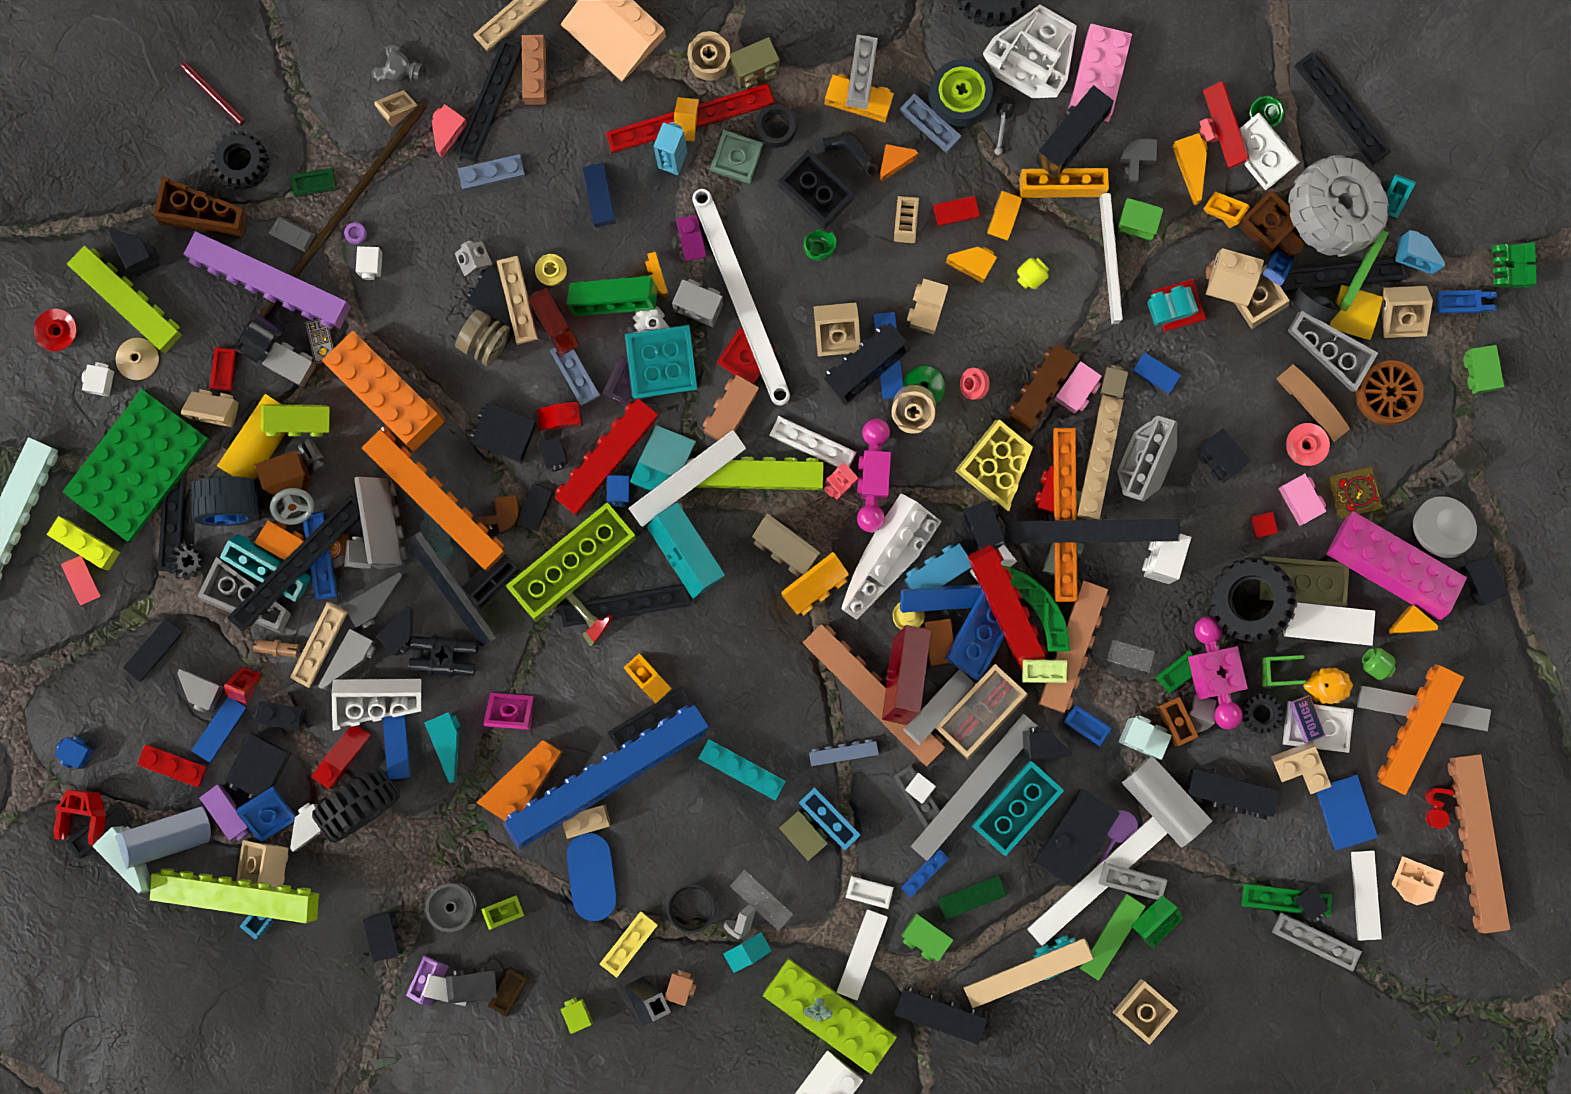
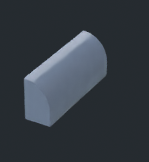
[115,806,211,869]

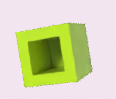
[561,997,593,1034]

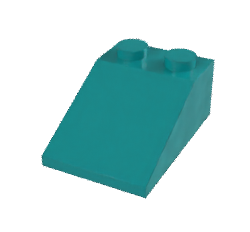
[630,425,696,492]

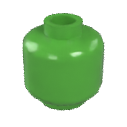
[1362,648,1396,680]

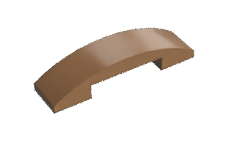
[1276,364,1350,443]

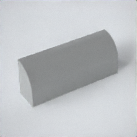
[1122,756,1212,848]

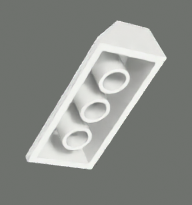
[795,1050,863,1094]

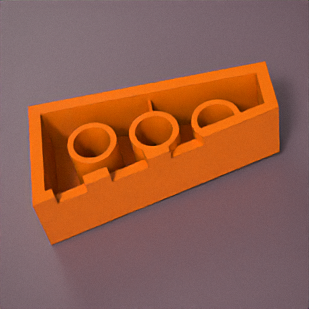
[476,740,563,821]

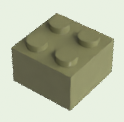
[730,37,780,89]

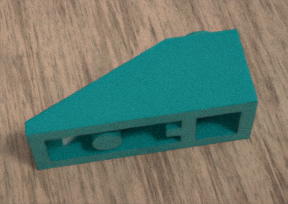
[424,712,461,783]

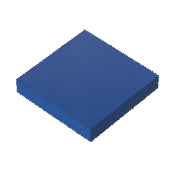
[236,787,297,843]

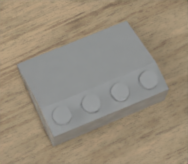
[354,477,407,570]

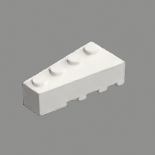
[332,679,421,731]

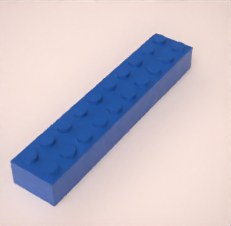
[505,705,708,851]

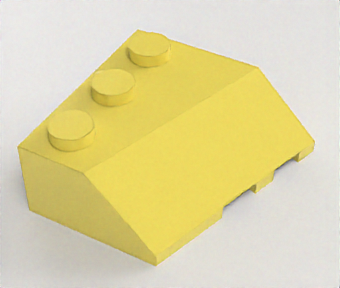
[955,420,1033,511]

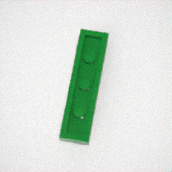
[1241,884,1332,917]

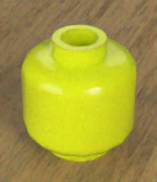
[1017,257,1049,290]

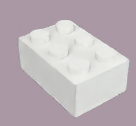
[1142,534,1191,584]

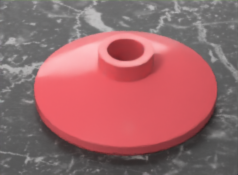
[1286,423,1330,466]

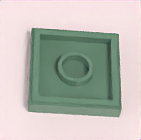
[710,130,764,184]

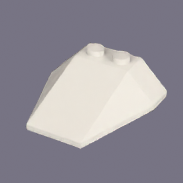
[983,5,1076,98]

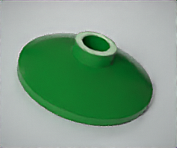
[903,366,945,407]

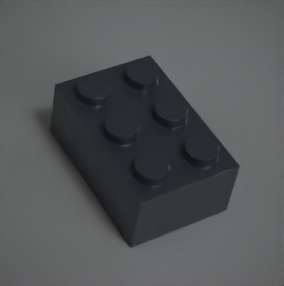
[778,150,855,230]

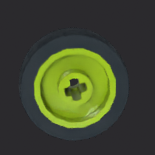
[929,59,994,128]

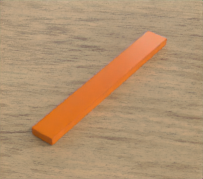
[1053,428,1078,602]

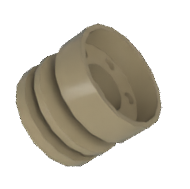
[455,309,510,367]

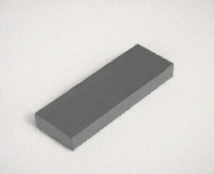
[893,765,940,828]

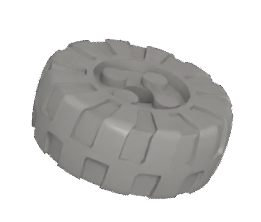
[1288,155,1389,257]

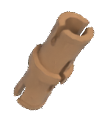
[253,639,300,658]

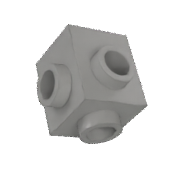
[454,241,492,276]

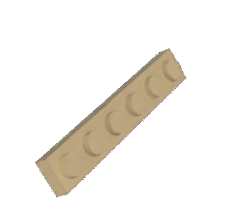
[1077,395,1124,520]

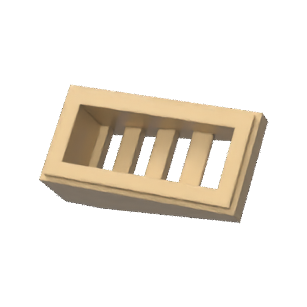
[894,196,919,243]

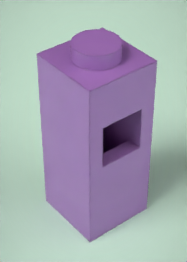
[200,785,249,841]

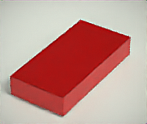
[933,196,980,227]
[209,347,238,392]

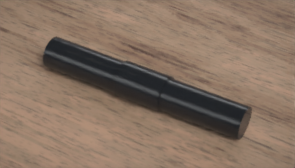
[220,400,259,449]

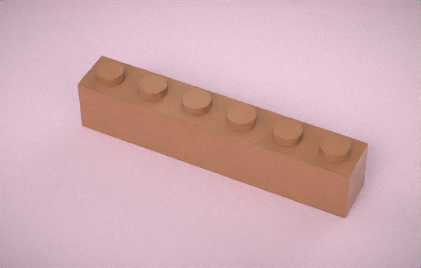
[1038,581,1110,713]

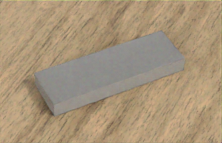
[1098,862,1168,900]

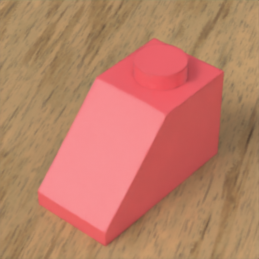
[432,104,467,158]

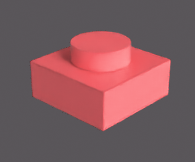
[1200,118,1219,142]

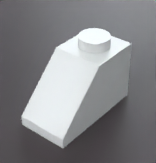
[290,803,322,852]

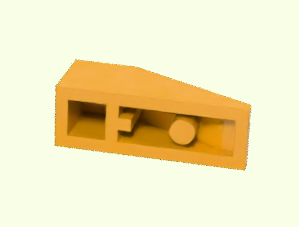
[1172,133,1208,206]

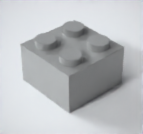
[672,279,723,328]

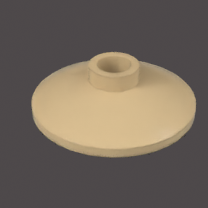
[116,338,159,380]

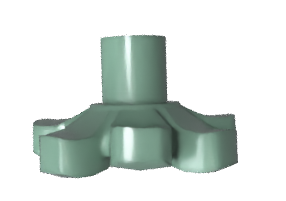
[804,998,833,1022]

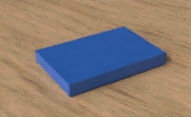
[1316,775,1378,850]

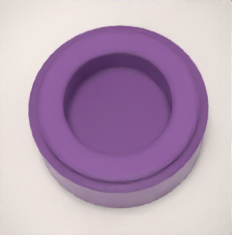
[344,222,367,245]

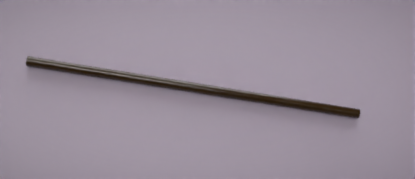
[254,101,427,321]

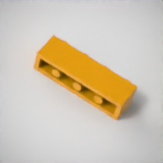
[1019,168,1109,198]

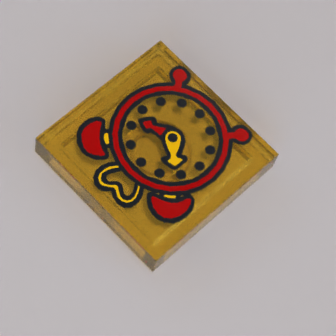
[1328,467,1382,519]

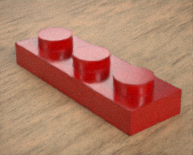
[137,745,207,787]

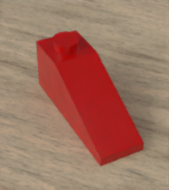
[311,725,371,789]

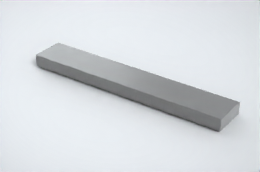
[1357,686,1491,731]

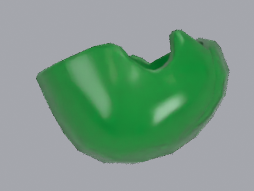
[1249,96,1285,128]
[803,229,837,261]

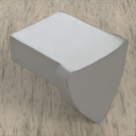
[1189,694,1216,733]
[724,904,756,939]

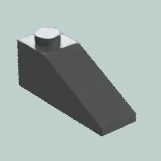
[343,572,405,630]

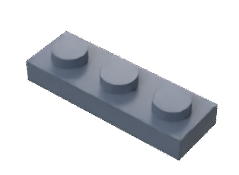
[900,94,961,153]
[457,154,525,191]
[549,340,600,407]

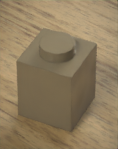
[1099,365,1128,399]

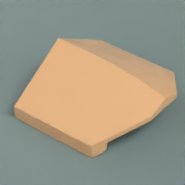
[1392,856,1444,905]

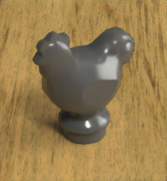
[371,43,423,82]

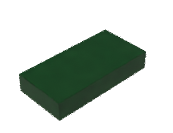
[291,168,337,197]

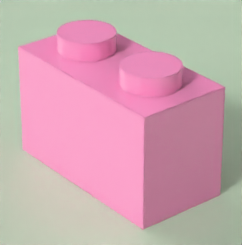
[1054,361,1102,414]
[1278,474,1327,526]

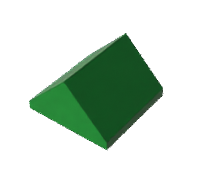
[1131,895,1184,949]

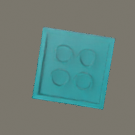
[625,325,697,399]

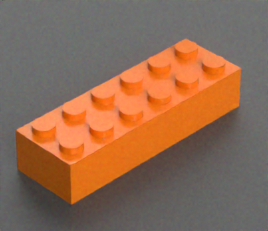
[322,331,444,452]

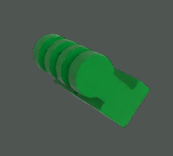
[1492,243,1536,288]

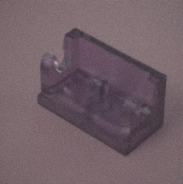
[603,354,632,406]

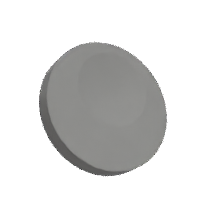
[1413,496,1477,558]

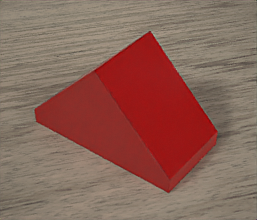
[224,666,262,705]

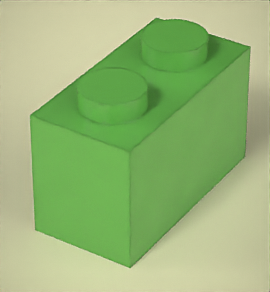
[1464,345,1504,394]
[901,913,953,962]

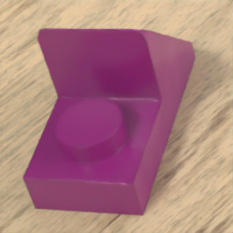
[676,215,706,262]

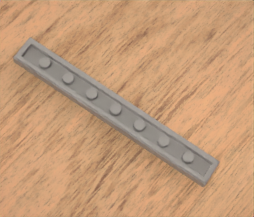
[910,714,1037,861]

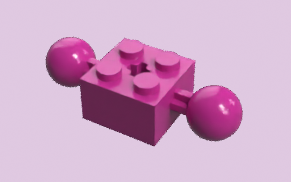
[857,419,891,532]
[1188,616,1248,730]

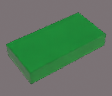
[1155,650,1194,694]

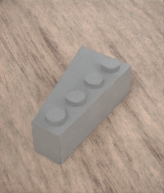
[1288,311,1378,392]
[198,557,291,634]

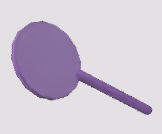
[1098,810,1138,865]

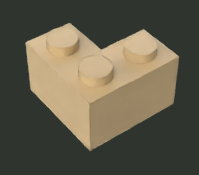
[907,279,948,335]
[1271,741,1332,794]
[563,805,611,839]

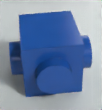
[55,735,94,769]

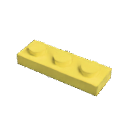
[600,911,658,978]

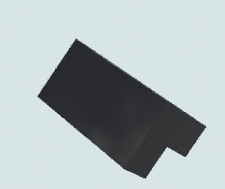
[462,554,521,608]

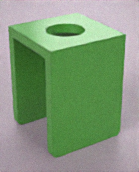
[1116,198,1163,240]
[1261,655,1306,687]

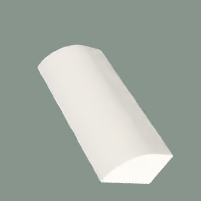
[1283,603,1375,645]

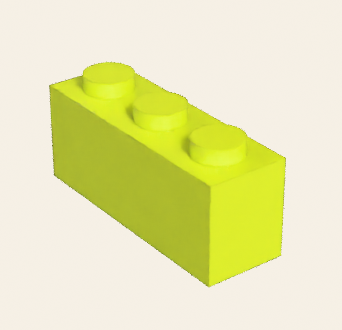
[47,516,120,571]

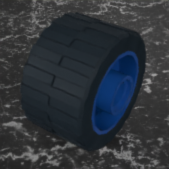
[191,476,259,526]

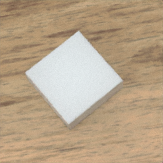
[905,773,936,803]

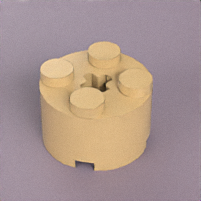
[688,31,731,81]
[892,385,936,433]

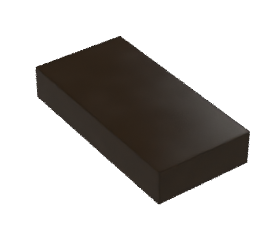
[488,967,529,1017]

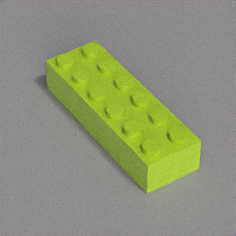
[506,503,636,622]
[763,958,897,1074]

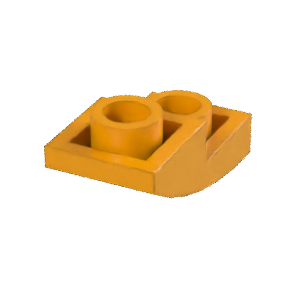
[987,191,1022,241]

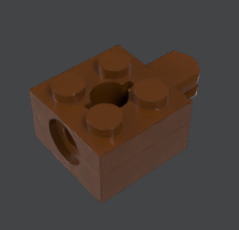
[1237,190,1304,257]

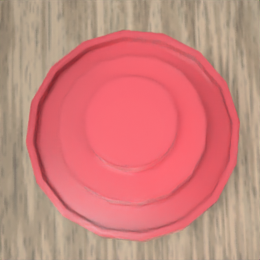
[960,368,989,400]

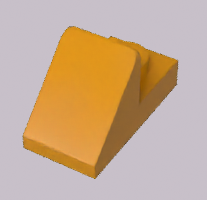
[1203,192,1250,228]
[645,252,669,298]

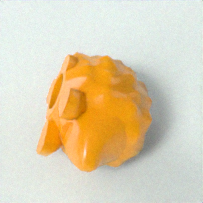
[1303,667,1353,704]

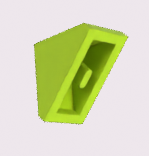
[481,895,524,930]

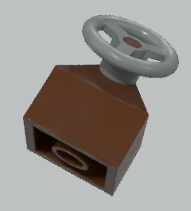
[254,450,314,525]

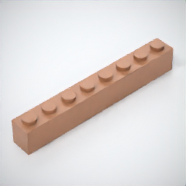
[803,624,945,766]
[1448,754,1510,934]

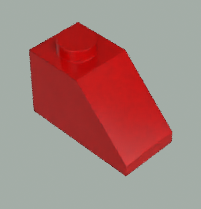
[537,402,582,431]

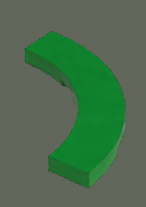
[1003,565,1070,652]

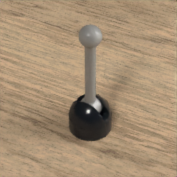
[994,103,1014,155]

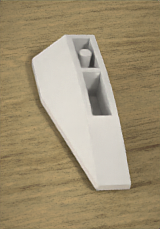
[841,494,941,620]

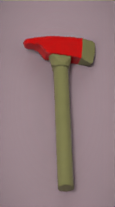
[566,592,613,646]

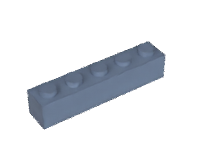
[809,739,879,766]

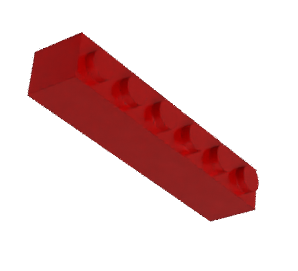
[555,399,659,516]
[967,545,1048,672]

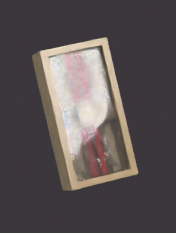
[935,664,1028,760]

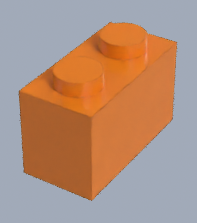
[254,520,305,560]

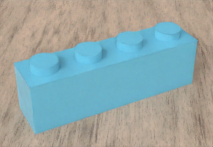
[653,122,688,175]

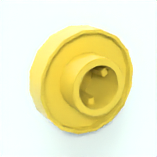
[535,254,567,286]
[893,603,925,630]

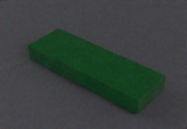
[937,875,1007,920]

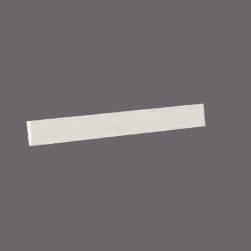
[1027,816,1167,946]

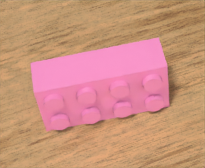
[1068,24,1132,122]

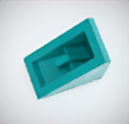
[1384,174,1416,218]
[723,932,772,973]

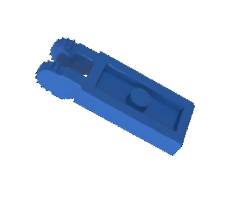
[1436,290,1497,314]

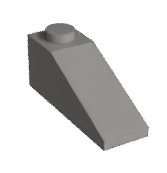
[318,629,376,689]

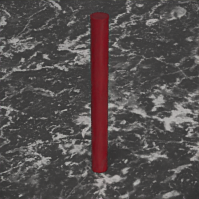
[181,62,246,126]

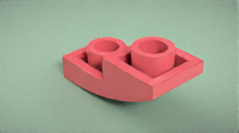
[823,462,858,500]
[61,556,101,606]

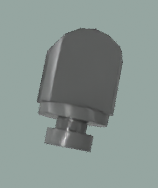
[298,438,325,472]

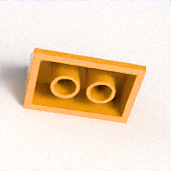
[781,552,849,616]

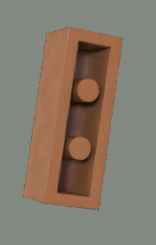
[522,35,547,105]
[703,375,759,441]

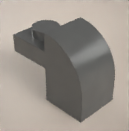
[1119,139,1157,186]

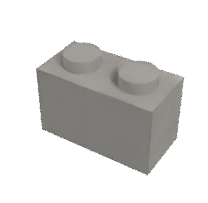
[262,342,316,388]

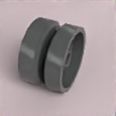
[425,882,478,932]

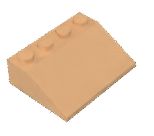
[561,0,666,82]

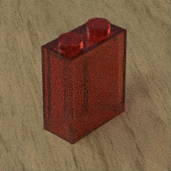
[527,288,579,357]

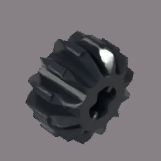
[165,543,204,580]

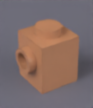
[665,970,696,1006]

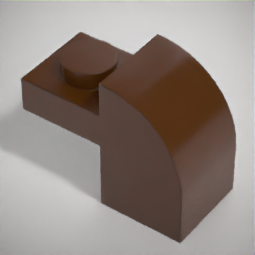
[475,495,520,534]

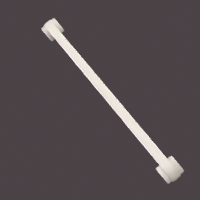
[692,189,790,406]

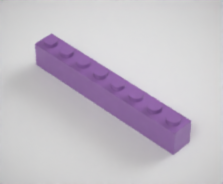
[184,231,351,329]

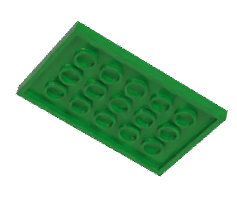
[62,389,210,543]

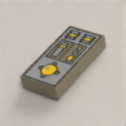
[305,319,334,364]

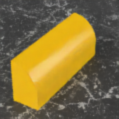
[217,394,287,480]

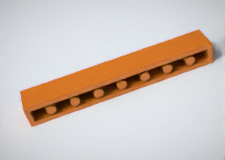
[362,430,506,572]

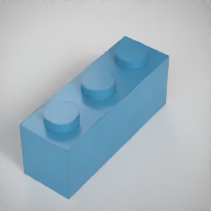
[904,543,972,589]
[799,788,860,850]

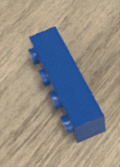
[900,848,949,898]

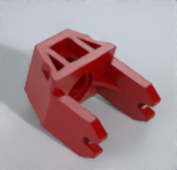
[54,790,106,845]

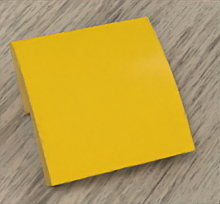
[1329,284,1383,340]

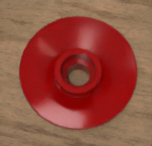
[33,309,77,352]

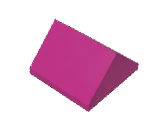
[484,693,534,730]

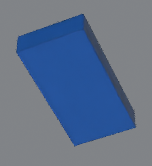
[1132,352,1181,394]
[1063,704,1112,747]

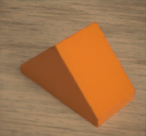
[880,144,918,182]

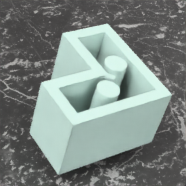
[1119,715,1172,760]

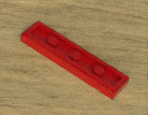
[1203,81,1250,169]

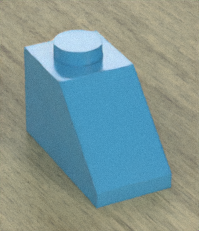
[1396,230,1445,274]

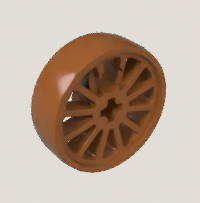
[1356,360,1424,426]

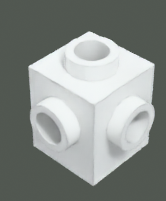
[632,306,669,332]

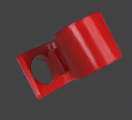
[1425,787,1454,829]

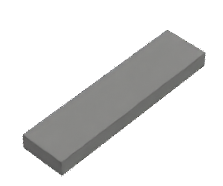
[846,34,878,109]
[903,669,975,745]
[1272,913,1362,971]

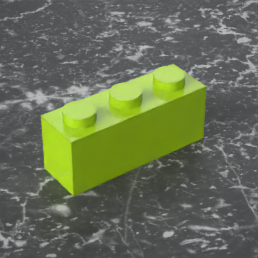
[260,404,329,436]

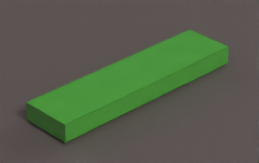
[1339,230,1389,311]
[1079,894,1146,981]

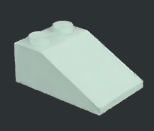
[93,826,151,893]

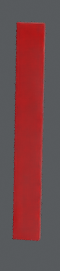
[606,83,774,154]

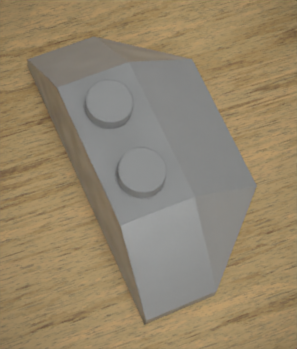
[1117,416,1177,502]

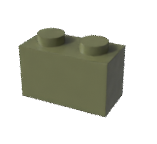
[779,810,828,861]

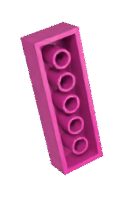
[1326,511,1467,621]

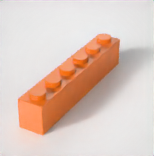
[1377,664,1464,795]

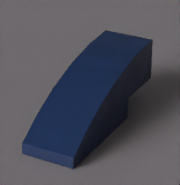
[583,163,616,228]

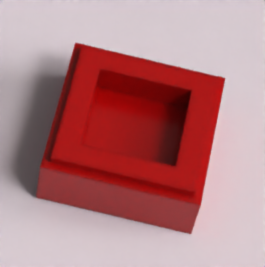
[1251,512,1278,538]

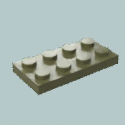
[1258,556,1349,607]

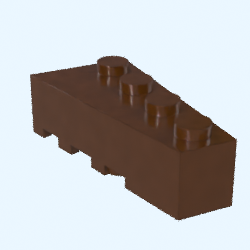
[153,175,247,238]
[1008,344,1078,432]

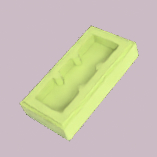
[1022,659,1067,683]

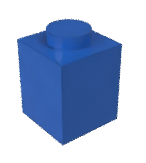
[607,476,630,508]

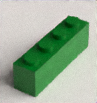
[567,276,658,316]

